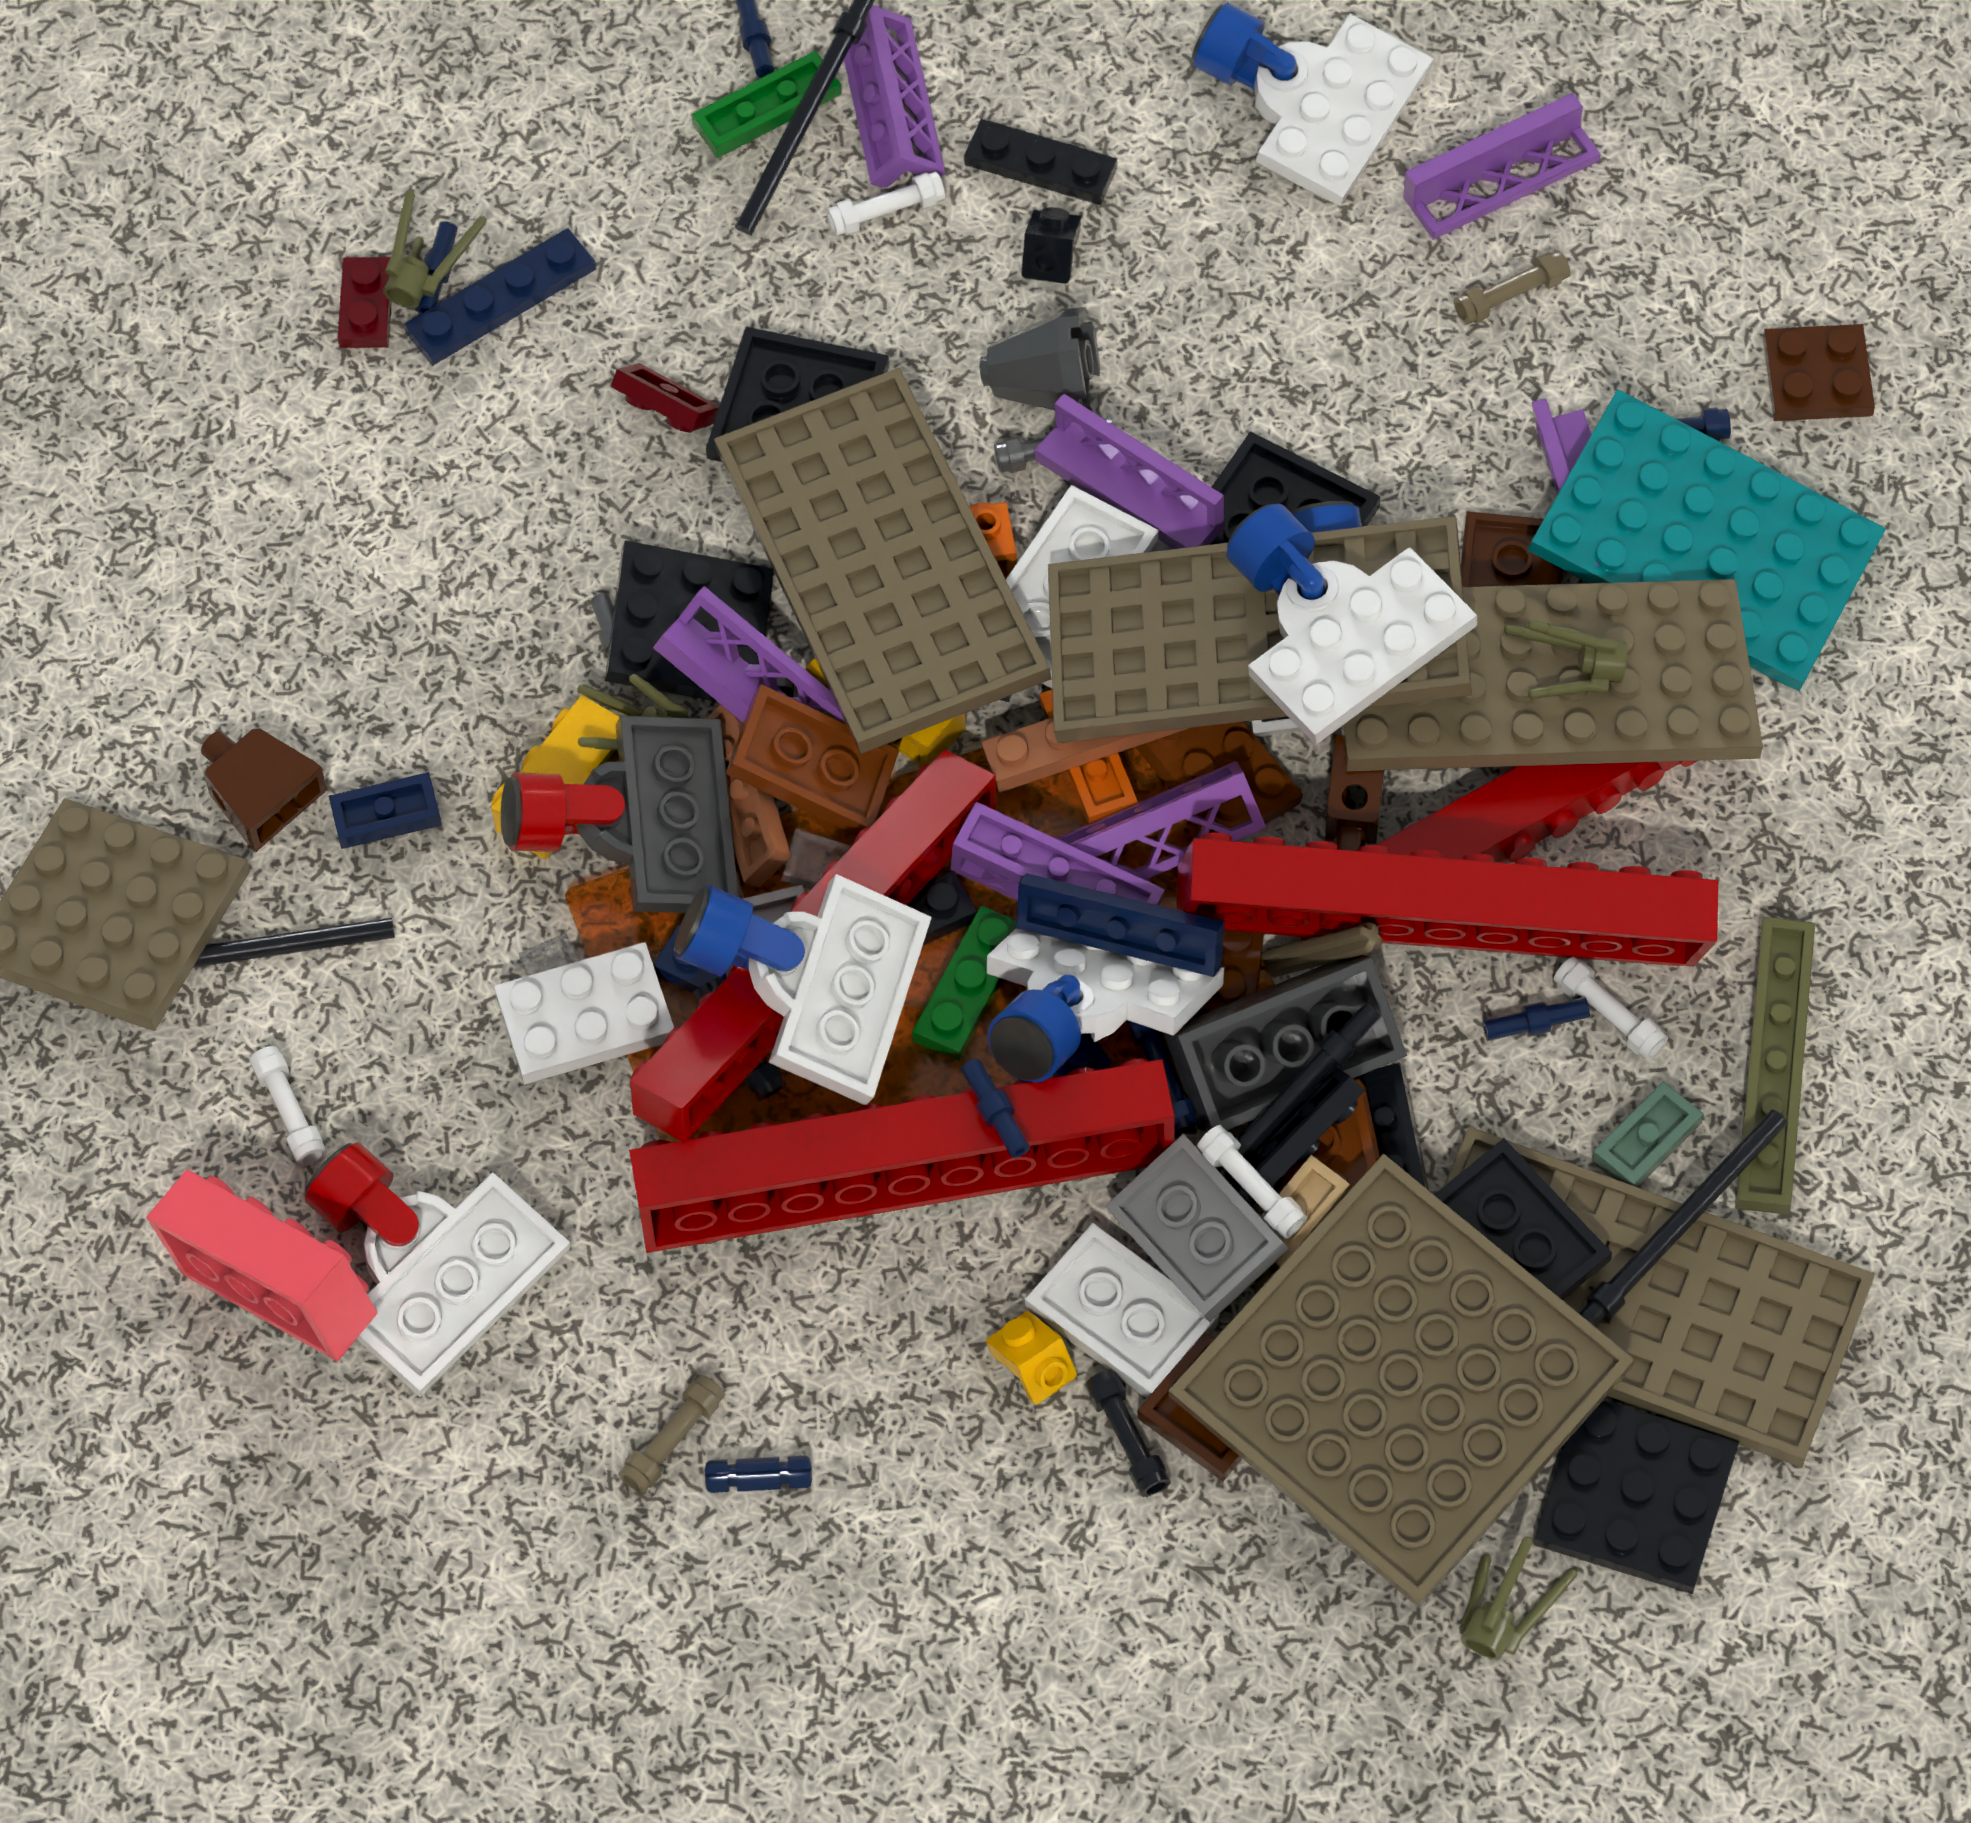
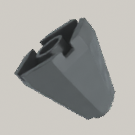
[979,307,1100,412]

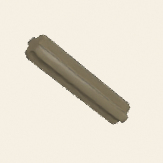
[1261,922,1383,977]

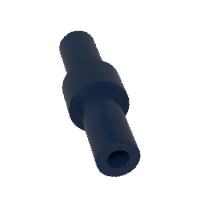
[736,0,774,78]
[415,221,458,313]
[1482,997,1590,1041]
[961,1059,1030,1158]

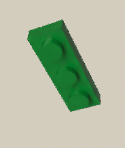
[692,50,841,158]
[912,906,1017,1062]

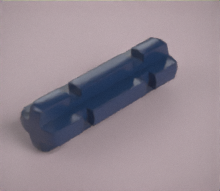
[705,1455,812,1493]

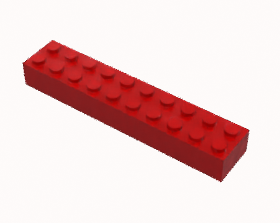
[1176,833,1719,967]
[629,1059,1175,1253]

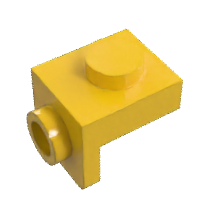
[985,1310,1077,1404]

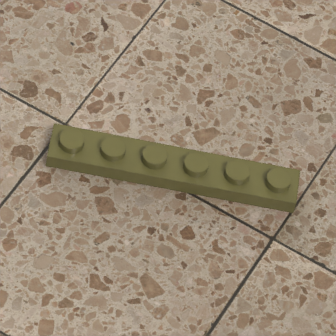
[1735,917,1815,1215]

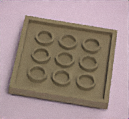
[0,798,250,1031]

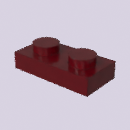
[338,257,391,348]
[610,363,719,433]

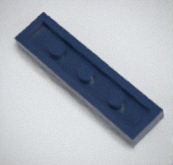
[404,228,596,366]
[1016,873,1225,977]

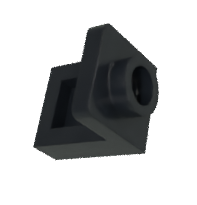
[1021,207,1082,284]

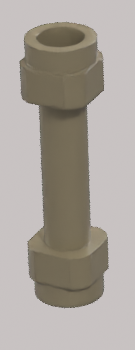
[1454,250,1571,325]
[618,1375,725,1494]

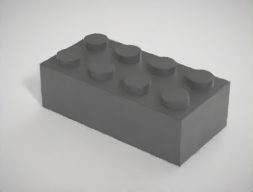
[1163,955,1407,1132]

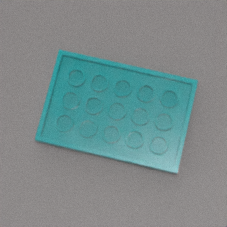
[1527,389,1886,691]

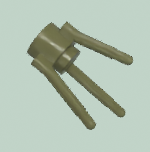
[383,190,487,308]
[1504,620,1627,699]
[577,674,690,751]
[1459,1536,1578,1660]

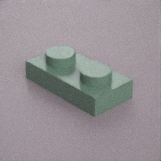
[1592,1081,1704,1187]

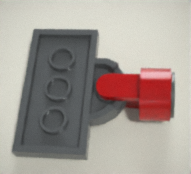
[501,716,738,913]

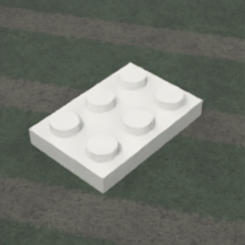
[494,942,674,1085]
[1025,1223,1219,1398]

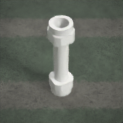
[826,171,946,236]
[1554,956,1668,1061]
[250,1046,327,1167]
[1197,1125,1307,1239]

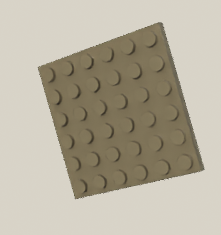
[1168,1154,1635,1608]

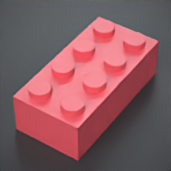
[146,1169,378,1362]

